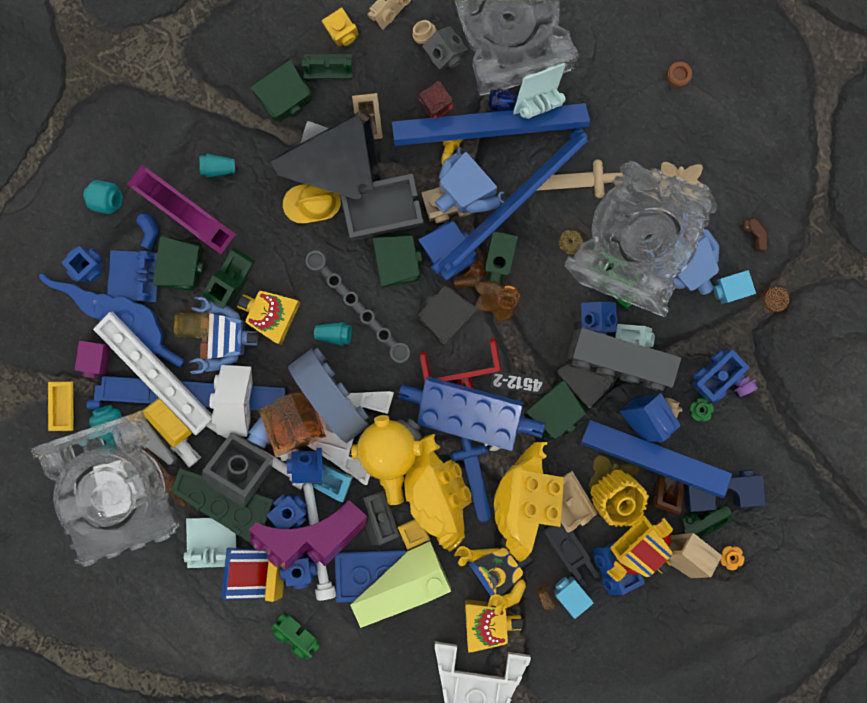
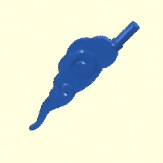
[39,273,185,368]

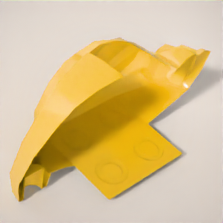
[404,434,472,552]
[494,442,564,562]

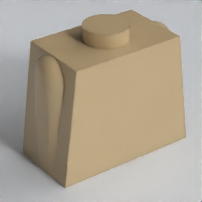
[668,533,722,578]

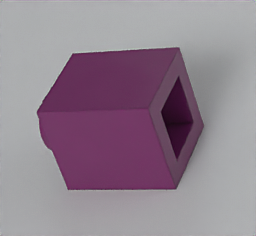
[75,341,110,378]

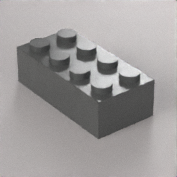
[567,328,681,391]

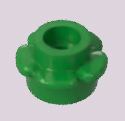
[689,398,714,422]

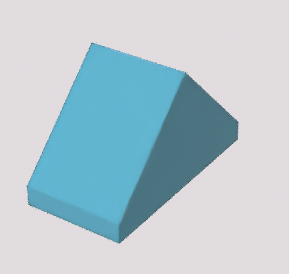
[312,464,353,502]

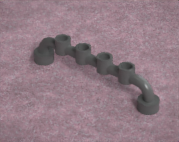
[305,250,410,363]

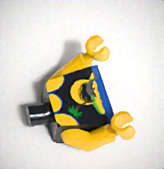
[454,546,533,615]

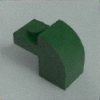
[203,248,255,308]

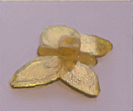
[588,455,640,490]

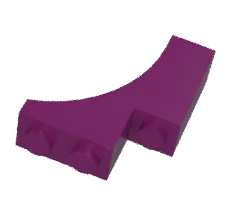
[127,165,236,254]
[249,500,367,571]

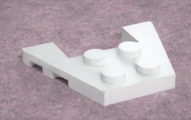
[303,391,394,485]
[435,641,531,703]

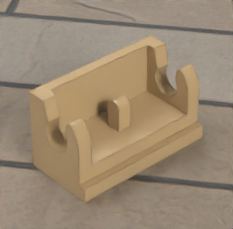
[560,471,598,533]

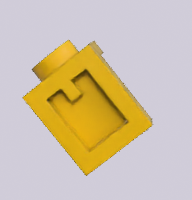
[321,7,358,47]

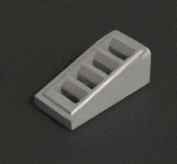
[132,419,179,465]

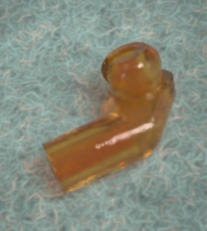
[453,261,485,289]

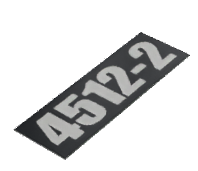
[490,372,545,395]

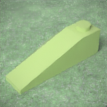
[350,541,451,628]

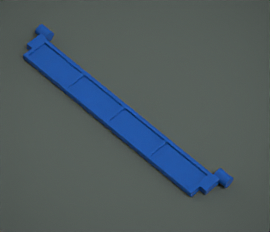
[431,128,588,274]
[87,376,296,423]

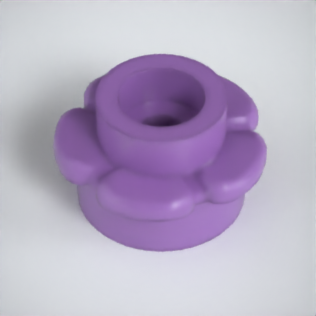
[734,376,758,397]

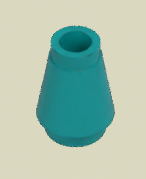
[200,153,235,178]
[314,322,352,346]

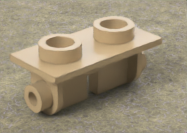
[367,0,411,30]

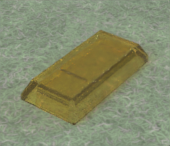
[174,313,209,338]

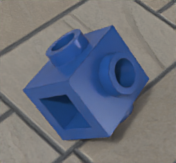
[61,246,105,283]
[581,302,617,335]
[266,493,307,529]
[280,554,317,589]

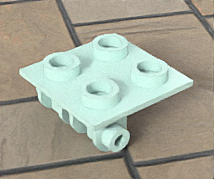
[513,63,566,119]
[184,518,236,568]

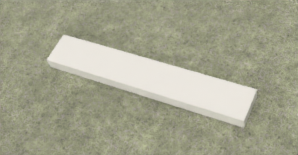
[93,312,212,435]

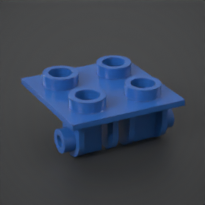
[107,250,158,302]

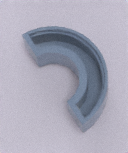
[288,347,370,444]

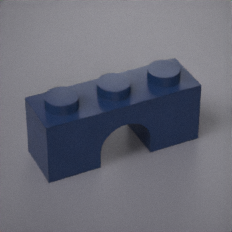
[684,470,766,512]

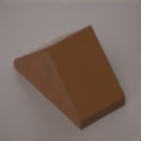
[649,474,684,515]

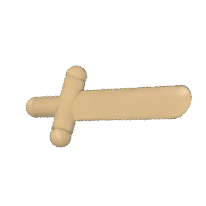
[536,159,626,198]

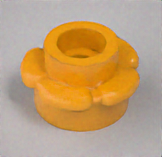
[720,546,744,570]

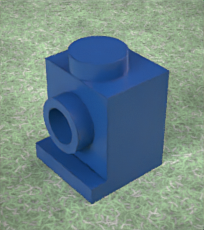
[286,448,323,484]

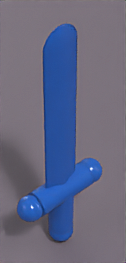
[450,437,491,522]

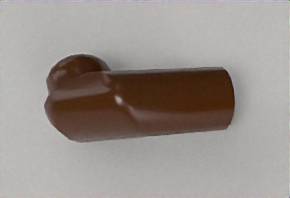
[743,217,768,251]

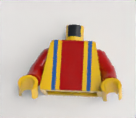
[607,516,673,582]

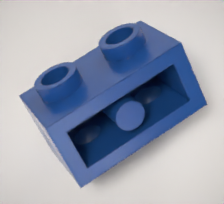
[690,349,750,402]

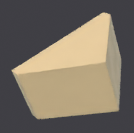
[352,93,383,139]

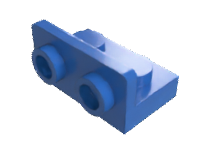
[592,539,645,595]

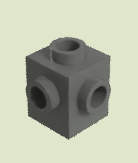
[423,26,467,70]

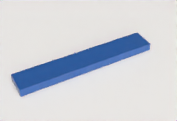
[581,420,732,498]

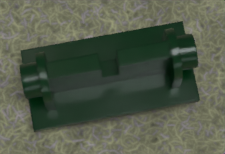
[302,54,353,79]

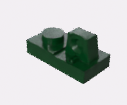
[681,505,732,539]

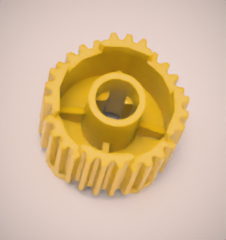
[590,470,649,527]

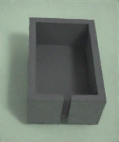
[341,174,423,241]

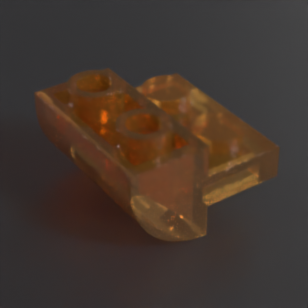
[259,391,326,456]

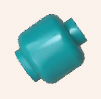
[83,180,123,214]
[89,405,126,444]

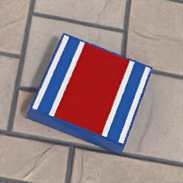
[221,548,269,600]

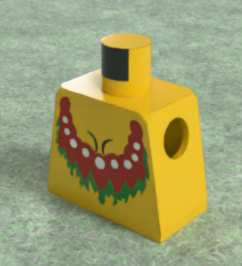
[237,291,301,345]
[465,600,522,652]

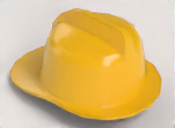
[283,184,341,223]

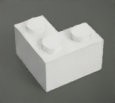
[210,365,253,437]

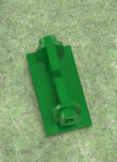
[270,613,320,660]

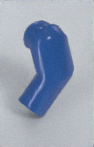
[136,213,159,250]

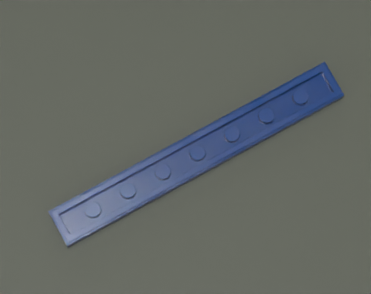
[392,103,590,146]

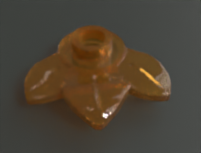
[476,281,521,322]

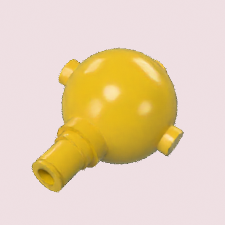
[351,415,423,505]

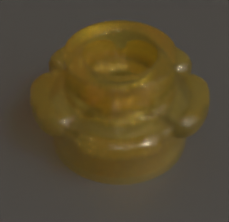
[559,230,583,254]

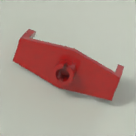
[420,339,502,389]

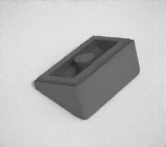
[357,490,400,546]

